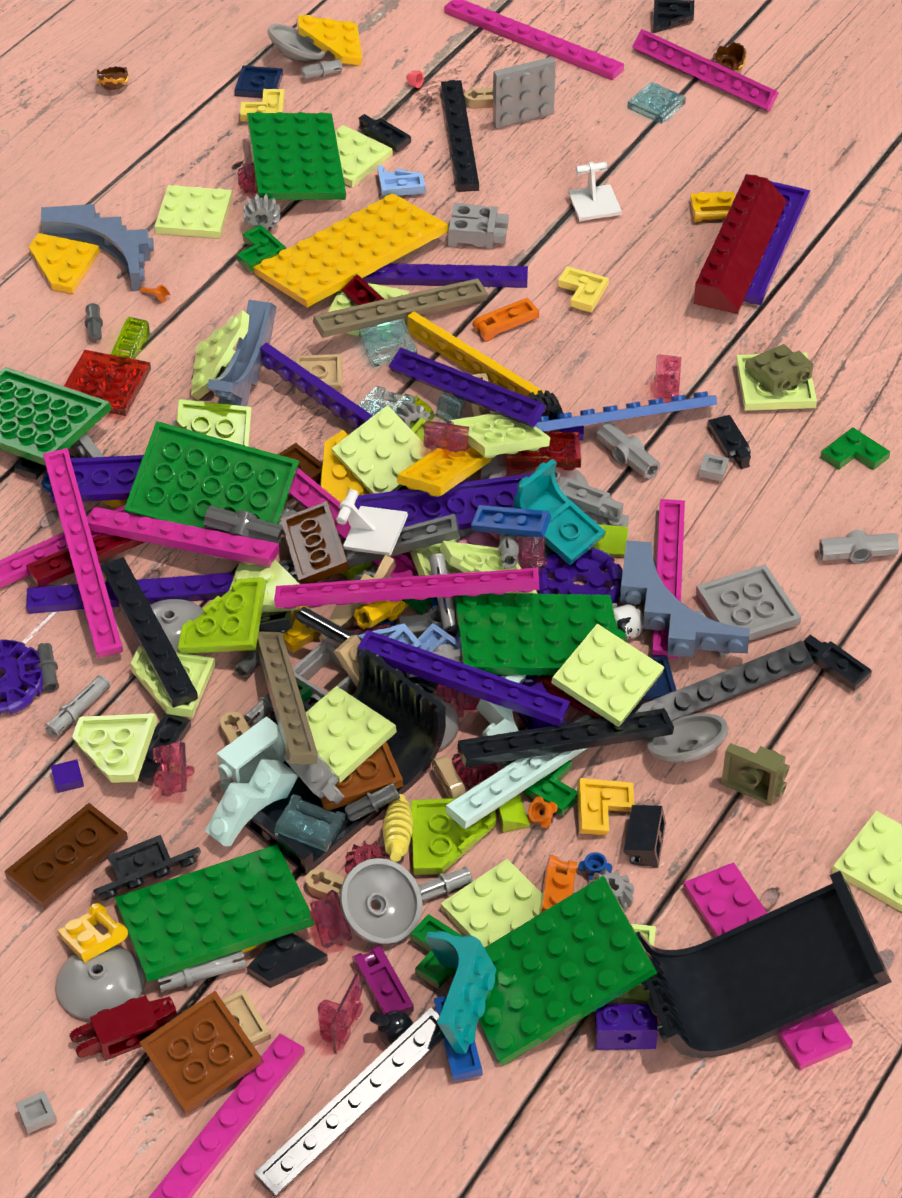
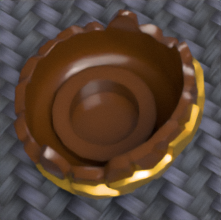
[713,42,747,72]
[96,66,129,90]

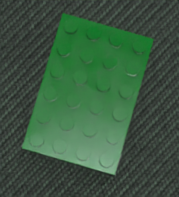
[247,112,346,200]
[0,367,112,466]
[124,421,299,530]
[454,593,619,675]
[115,844,315,982]
[455,875,657,1066]

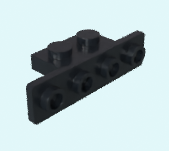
[92,835,201,901]

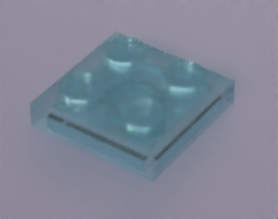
[627,82,686,124]

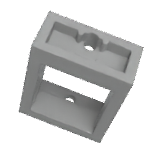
[293,637,357,704]

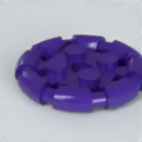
[536,547,623,604]
[0,639,43,714]

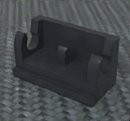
[624,805,666,868]

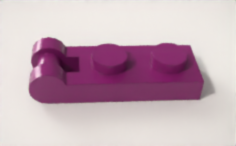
[352,945,414,1015]

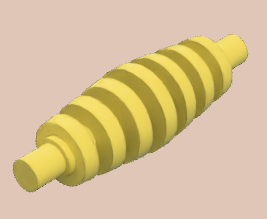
[382,794,414,862]

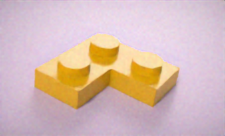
[577,778,635,836]

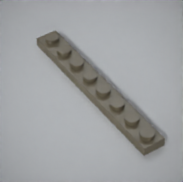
[313,278,488,338]
[256,632,318,765]

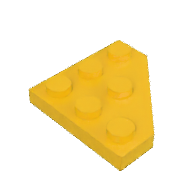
[296,15,362,66]
[29,233,100,294]
[320,430,370,503]

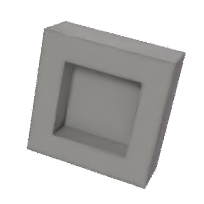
[699,453,729,482]
[16,1091,57,1134]

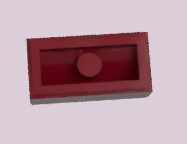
[341,274,384,305]

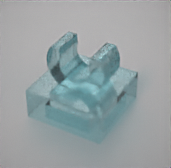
[435,393,464,423]

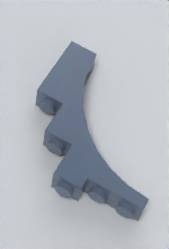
[41,204,154,291]
[207,300,277,406]
[620,540,750,657]

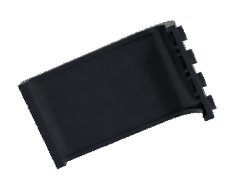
[245,648,446,875]
[636,871,892,1058]

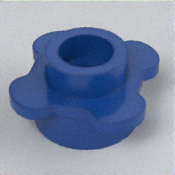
[578,852,612,880]

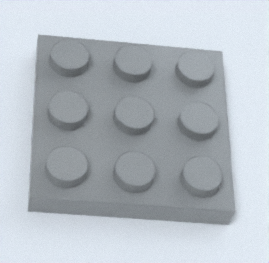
[493,57,556,128]
[696,564,801,641]

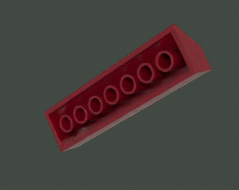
[694,174,787,314]

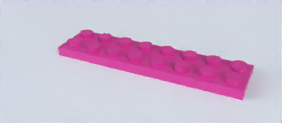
[683,862,853,1070]

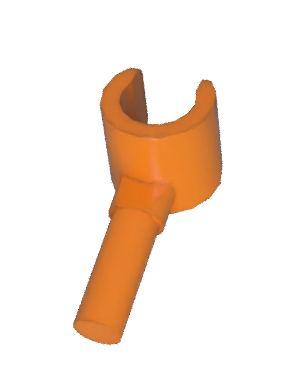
[140,284,171,303]

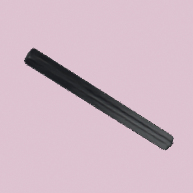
[296,607,439,693]

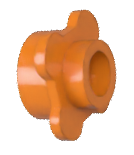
[527,797,557,828]

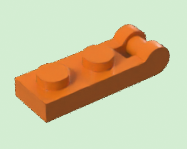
[472,297,539,341]
[540,855,578,913]

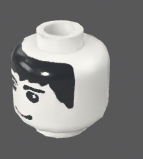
[613,604,644,639]

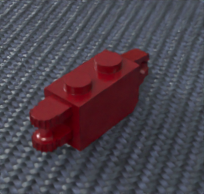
[69,995,177,1061]

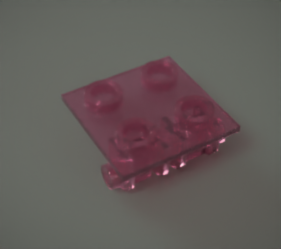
[317,973,363,1054]

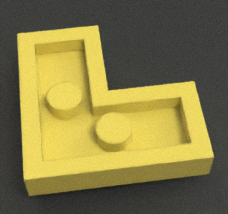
[240,89,285,122]
[558,266,609,313]

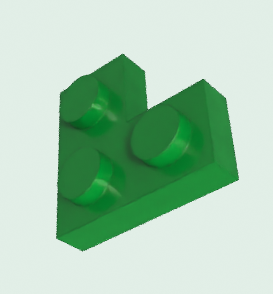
[237,225,286,272]
[820,427,890,470]
[522,760,578,816]
[410,914,464,989]

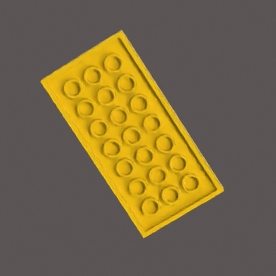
[253,193,449,308]

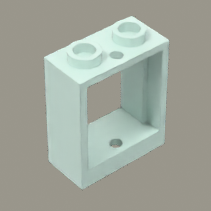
[217,716,286,794]

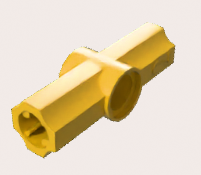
[354,600,409,629]

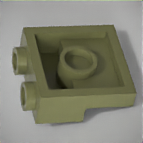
[745,344,813,395]
[721,743,790,806]

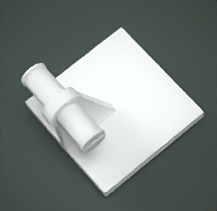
[568,161,622,221]
[336,489,408,556]

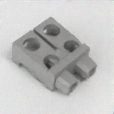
[448,202,509,249]

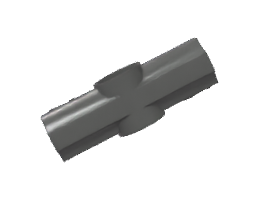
[203,505,283,544]

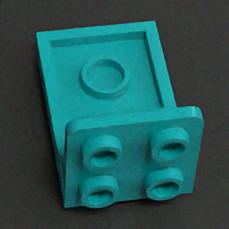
[513,459,606,565]
[425,931,496,1054]

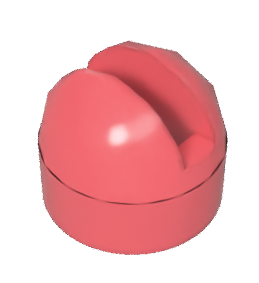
[406,70,424,88]

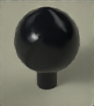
[370,1010,414,1046]

